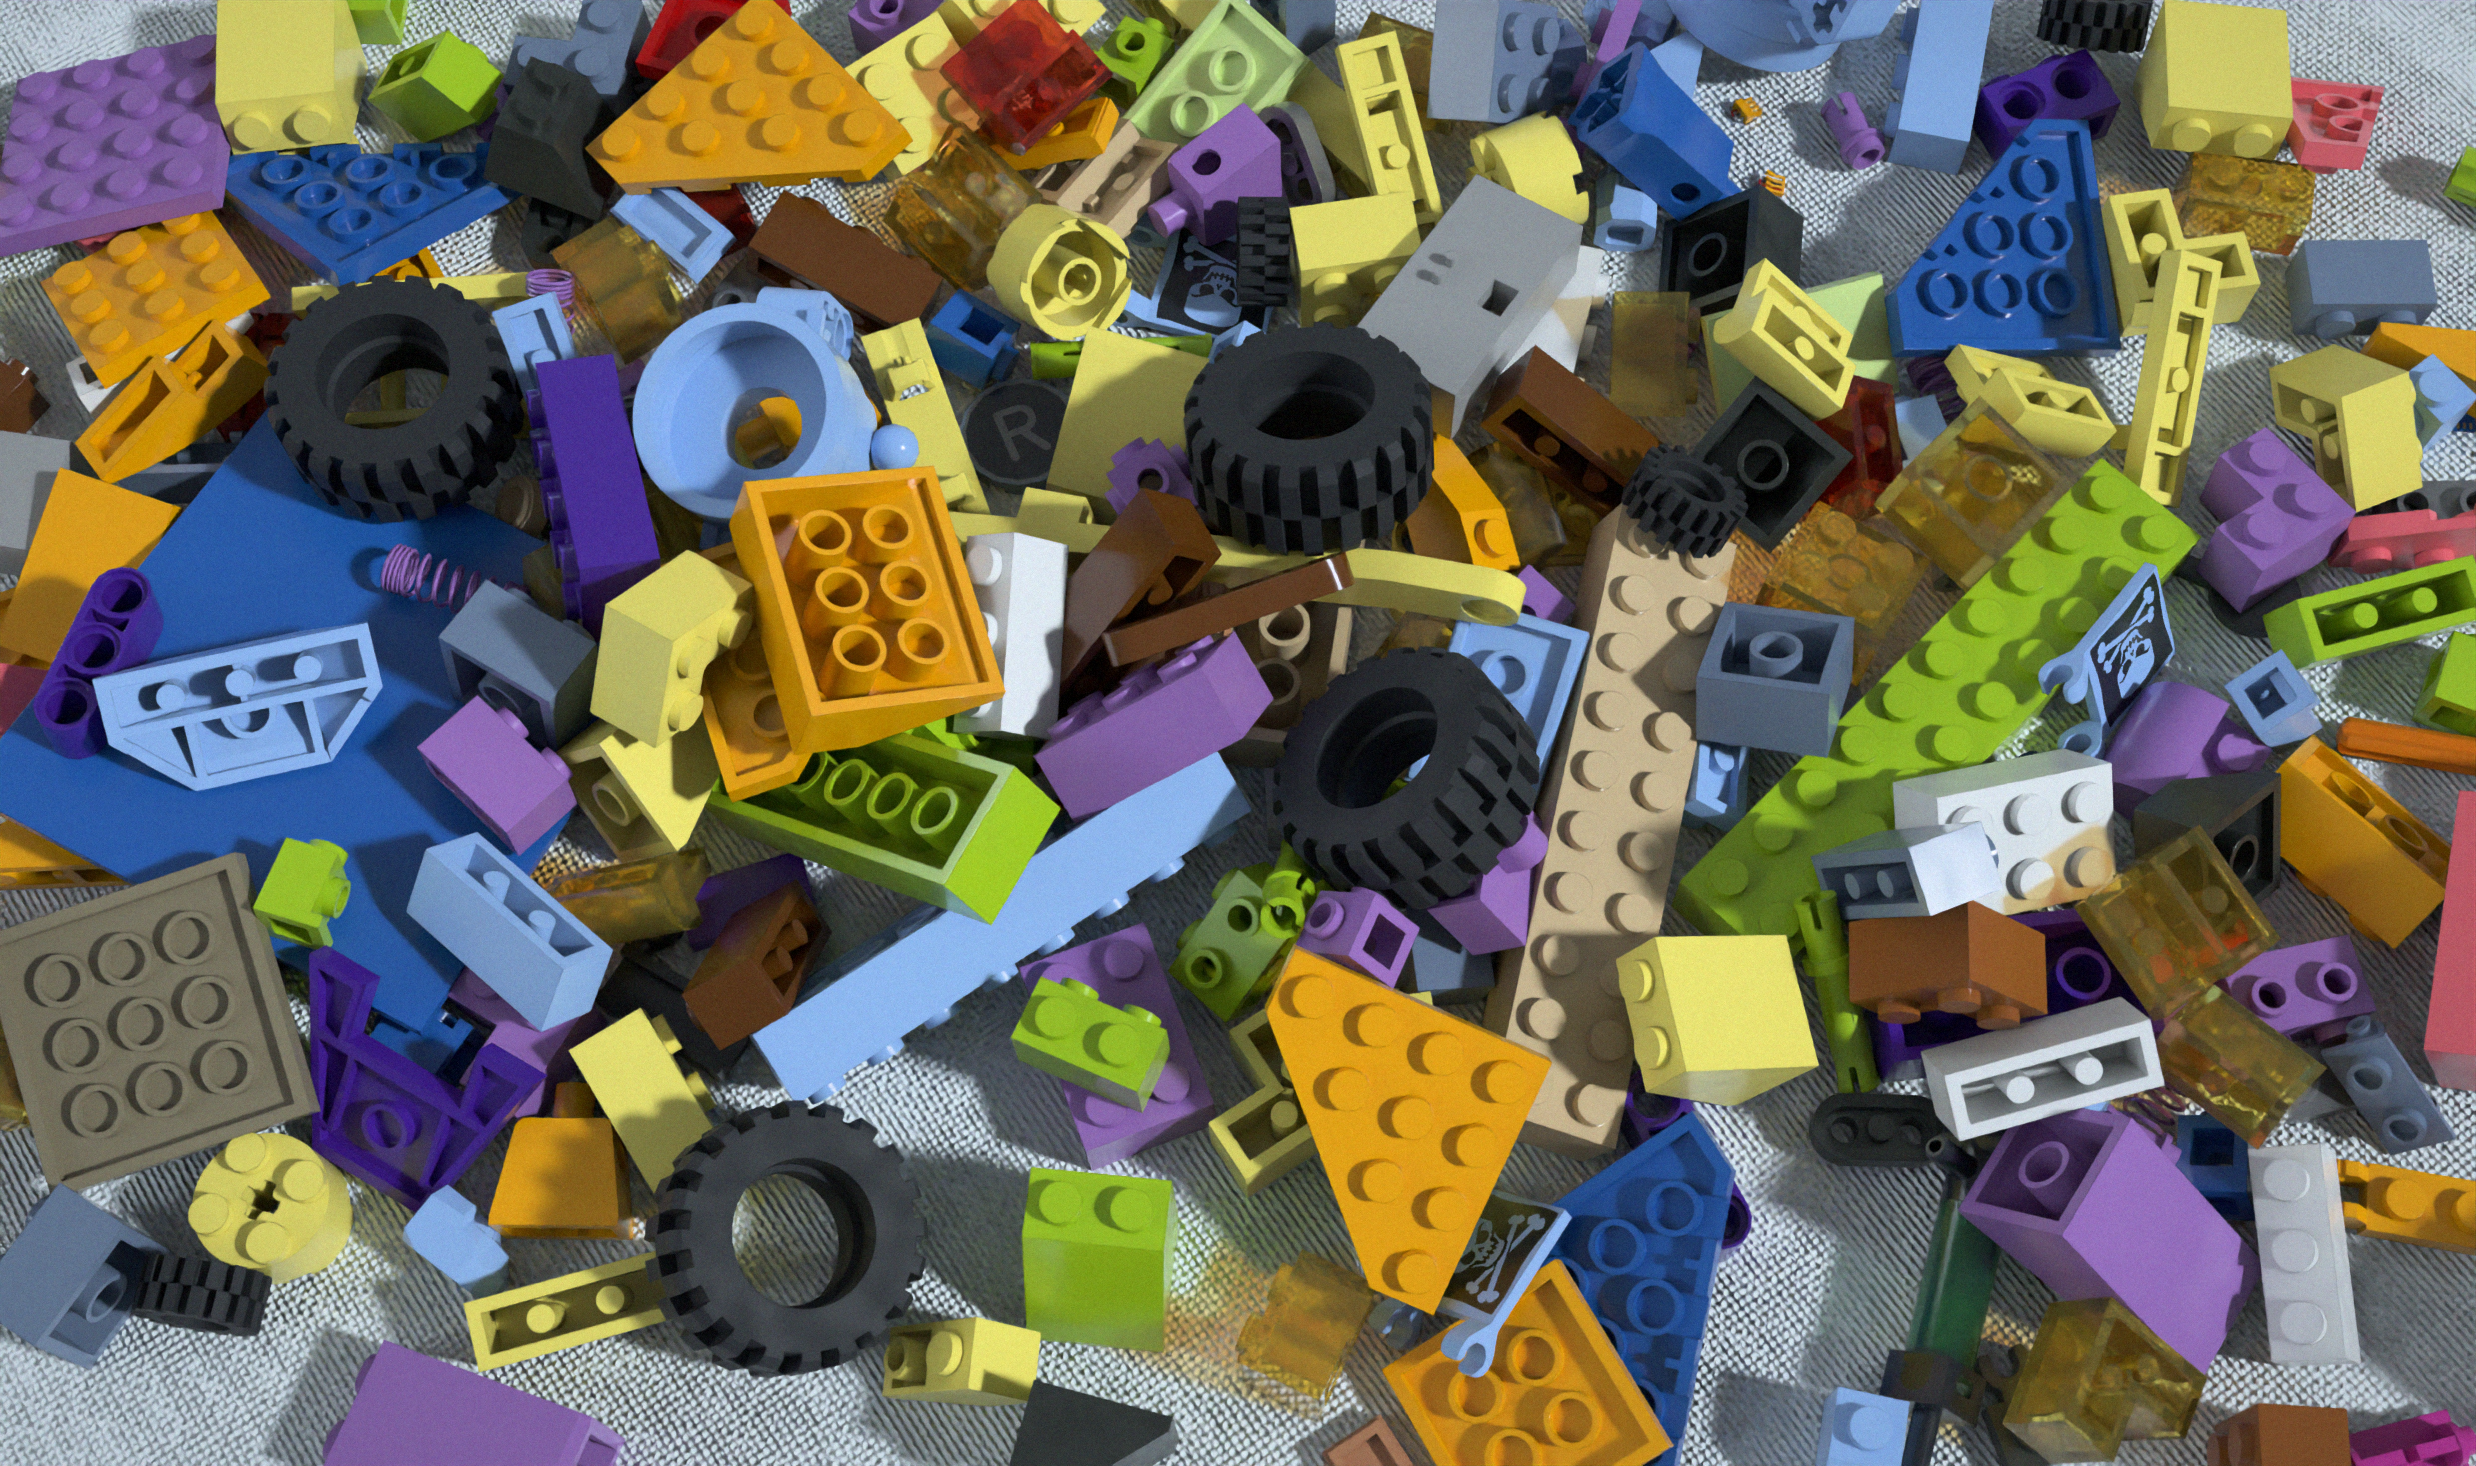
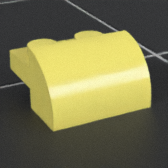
[1713,258,1856,421]
[1944,344,2117,459]

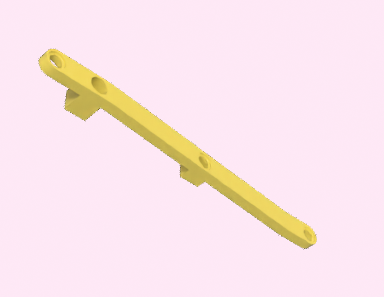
[642,436,1527,627]

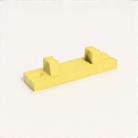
[1334,30,1444,244]
[2110,249,2223,508]
[861,317,991,515]

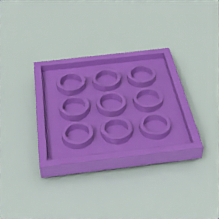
[0,34,231,257]

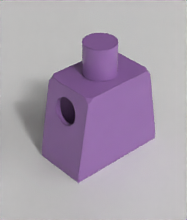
[1147,103,1282,247]

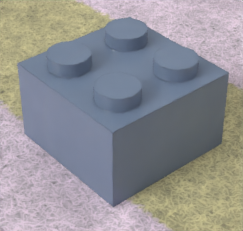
[1426,0,1560,125]
[438,579,598,752]
[1696,601,1855,758]
[0,1182,176,1370]

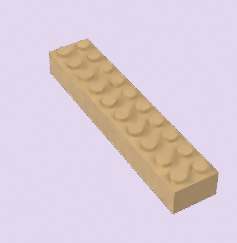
[1481,503,1737,1162]

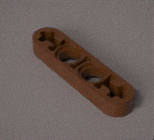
[1101,551,1356,667]

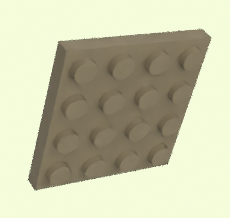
[0,852,321,1194]

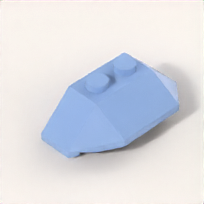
[92,622,383,791]

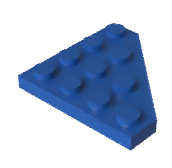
[1884,119,2122,357]
[224,142,525,288]
[1538,1111,1736,1466]

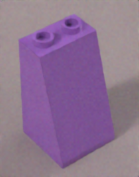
[1958,1108,2262,1382]
[323,1340,625,1466]

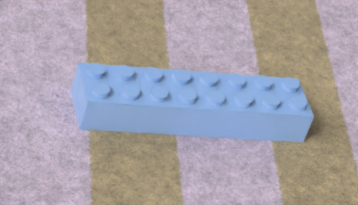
[749,752,1252,1104]

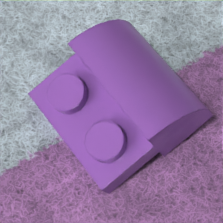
[2103,682,2273,822]

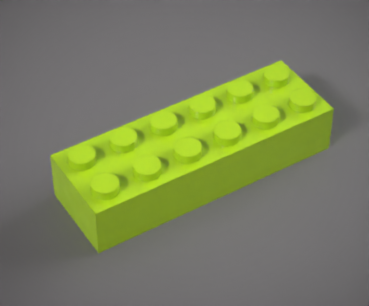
[704,732,1061,926]

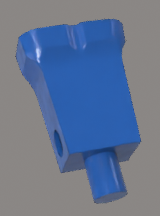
[1567,42,1743,222]

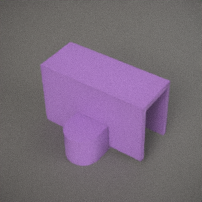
[1427,811,1548,955]

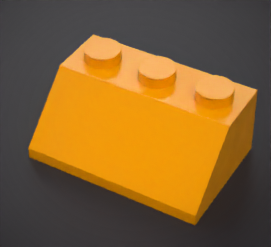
[2276,734,2451,949]

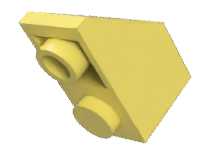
[882,1317,1041,1407]

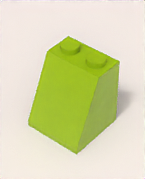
[1022,1167,1179,1353]

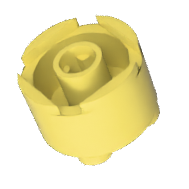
[1465,111,1589,225]
[986,204,1132,341]
[188,1133,354,1285]

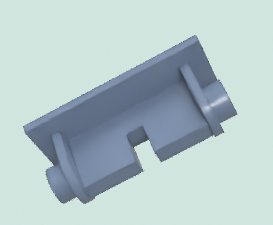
[2321,1015,2456,1155]

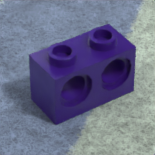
[1972,48,2121,163]

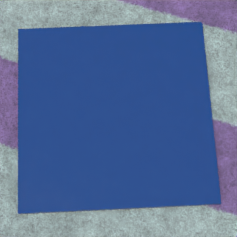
[0,407,600,1036]

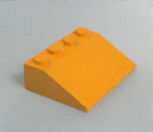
[729,465,1006,755]

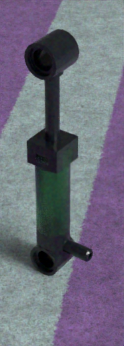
[1879,1125,2007,1466]

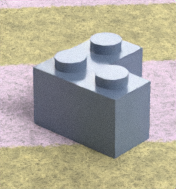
[503,0,652,120]

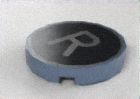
[960,378,1069,495]

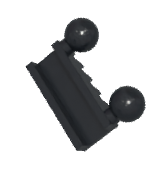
[594,899,752,1082]

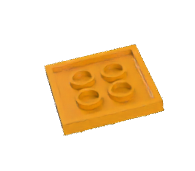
[40,210,271,389]
[1382,1259,1674,1466]

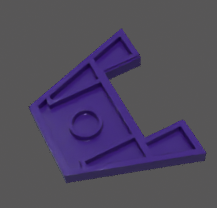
[309,945,548,1213]

